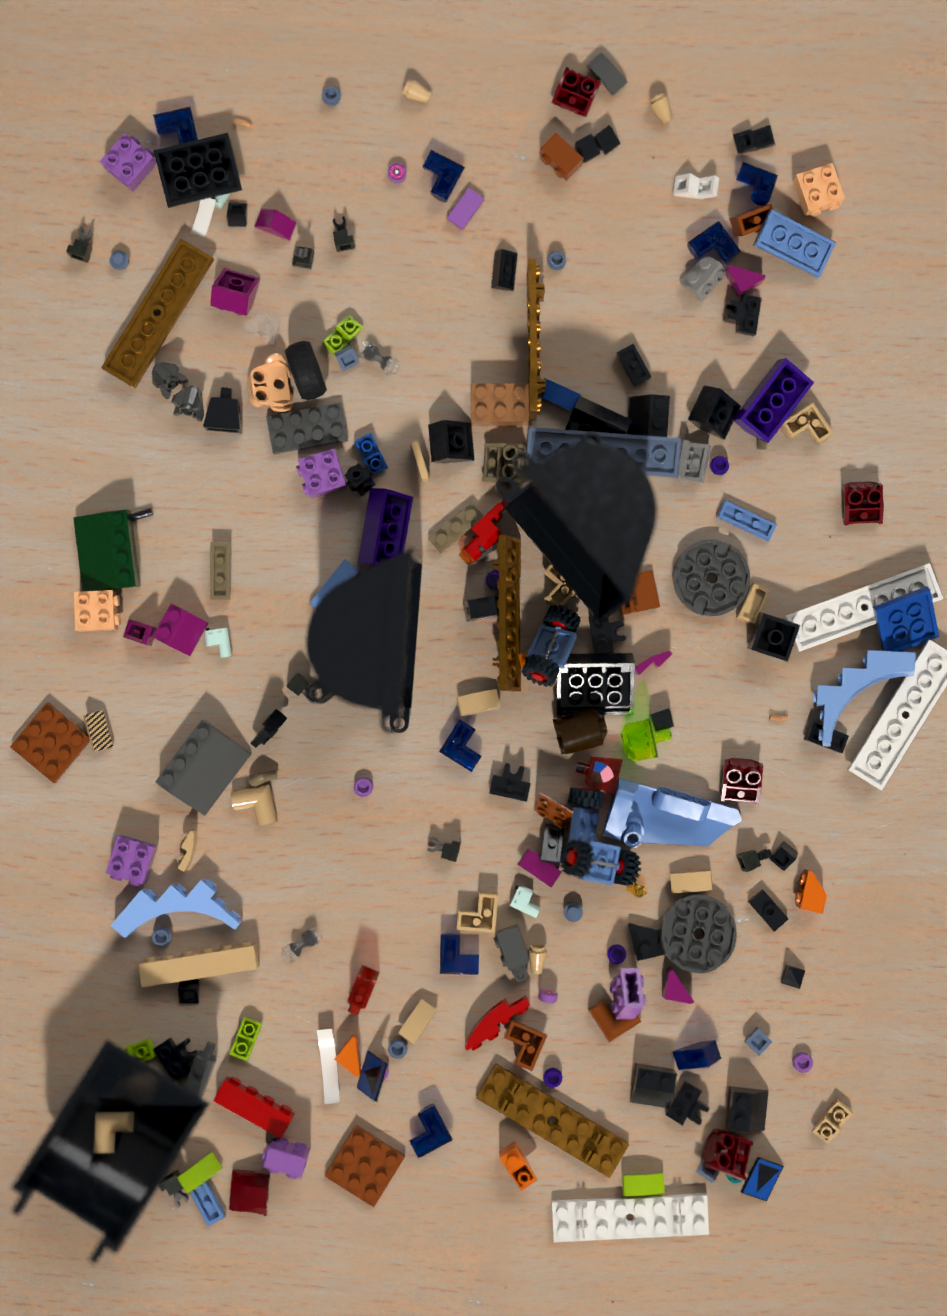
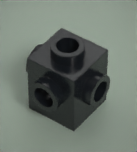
[344,463,376,496]

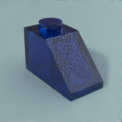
[673,1040,722,1070]

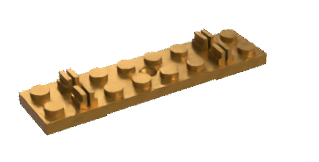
[101,238,214,388]
[527,259,546,420]
[492,535,521,691]
[476,1063,629,1178]

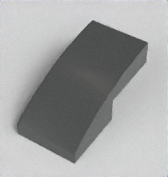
[587,53,628,95]

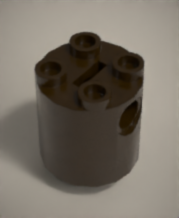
[552,708,608,755]

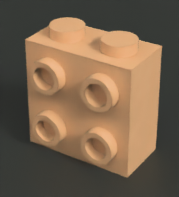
[793,163,845,216]
[74,590,121,632]

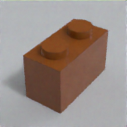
[539,133,583,181]
[729,204,773,236]

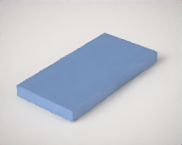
[753,209,836,278]

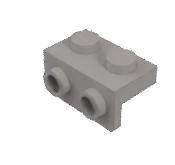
[680,254,726,301]
[678,440,711,483]

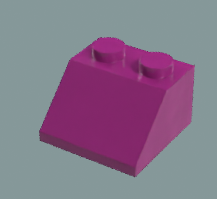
[210,268,260,316]
[153,603,208,656]

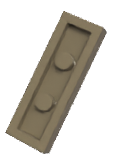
[428,502,484,554]
[210,542,231,600]

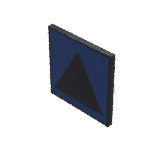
[357,1051,388,1102]
[740,1156,784,1201]

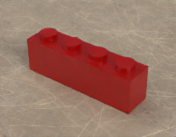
[213,1076,295,1139]

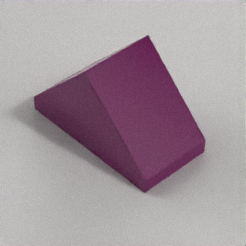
[254,209,297,241]
[725,265,766,297]
[123,619,157,646]
[662,967,694,1004]

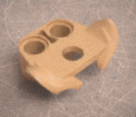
[247,353,293,412]

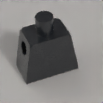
[203,387,243,433]
[463,596,499,622]

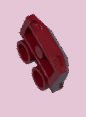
[551,67,601,117]
[843,481,884,526]
[720,758,764,805]
[703,1129,753,1181]
[229,1169,271,1216]

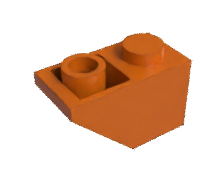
[795,869,827,914]
[499,1141,537,1191]

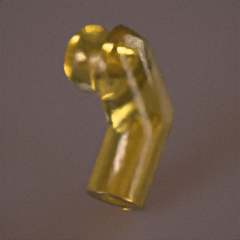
[626,882,647,898]

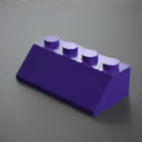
[733,358,814,443]
[358,488,413,567]

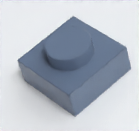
[334,345,360,372]
[744,1027,772,1056]
[696,1158,719,1183]

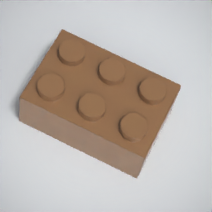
[471,383,529,426]

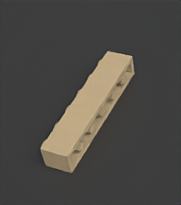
[138,941,260,988]

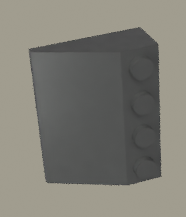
[155,720,251,816]

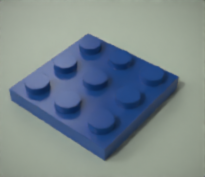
[873,586,939,652]

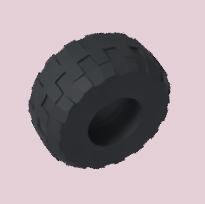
[285,341,327,400]

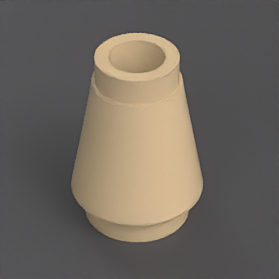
[402,79,432,103]
[650,93,673,124]
[528,944,547,974]

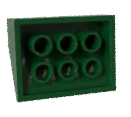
[73,510,140,592]

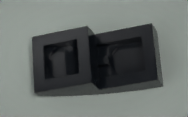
[733,125,775,154]
[804,721,849,754]

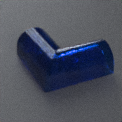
[153,107,198,144]
[423,150,465,203]
[736,162,778,206]
[687,221,741,264]
[439,719,481,772]
[440,933,479,975]
[409,1104,453,1159]

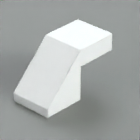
[673,173,719,199]

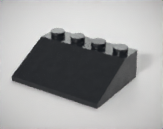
[153,133,242,208]
[556,653,635,716]

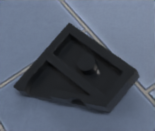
[628,923,666,961]

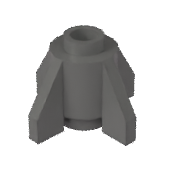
[152,362,188,399]
[171,386,204,422]

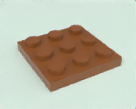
[10,702,90,783]
[325,1125,405,1207]

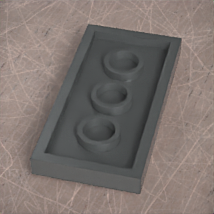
[266,403,348,455]

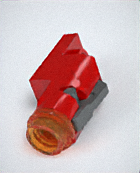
[458,502,504,566]

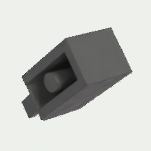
[494,924,530,982]
[184,1041,217,1098]

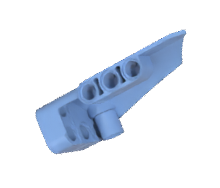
[602,778,742,848]

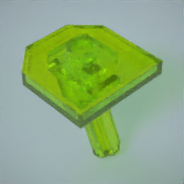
[621,719,672,761]

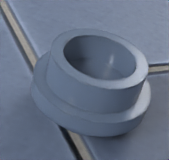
[322,86,341,106]
[110,251,129,270]
[547,251,566,271]
[563,902,583,922]
[152,927,172,947]
[388,1039,408,1059]

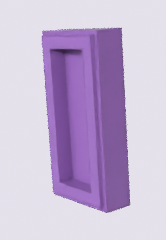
[447,188,484,231]

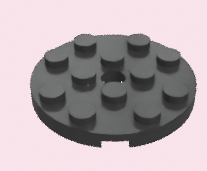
[673,540,750,616]
[660,895,737,973]

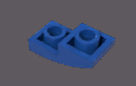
[540,378,581,412]
[354,433,388,475]

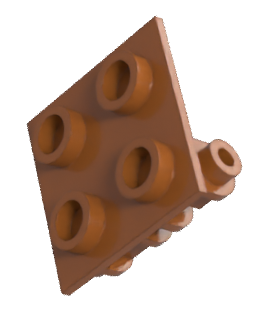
[621,570,660,615]
[534,792,573,830]

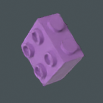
[100,133,157,192]
[296,448,347,499]
[106,835,158,886]
[610,968,646,1019]
[262,1137,311,1179]

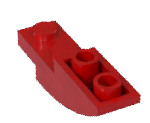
[465,995,530,1051]

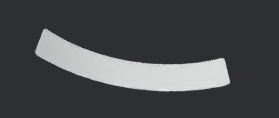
[191,198,215,237]
[317,1029,340,1104]

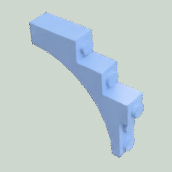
[813,650,916,747]
[110,878,243,938]

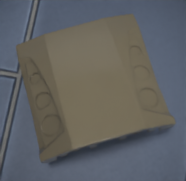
[482,443,526,484]

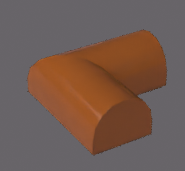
[588,999,641,1043]
[504,1019,548,1071]

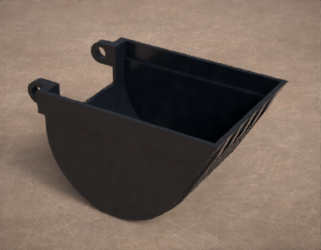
[495,432,657,623]
[306,548,423,733]
[11,1039,210,1265]

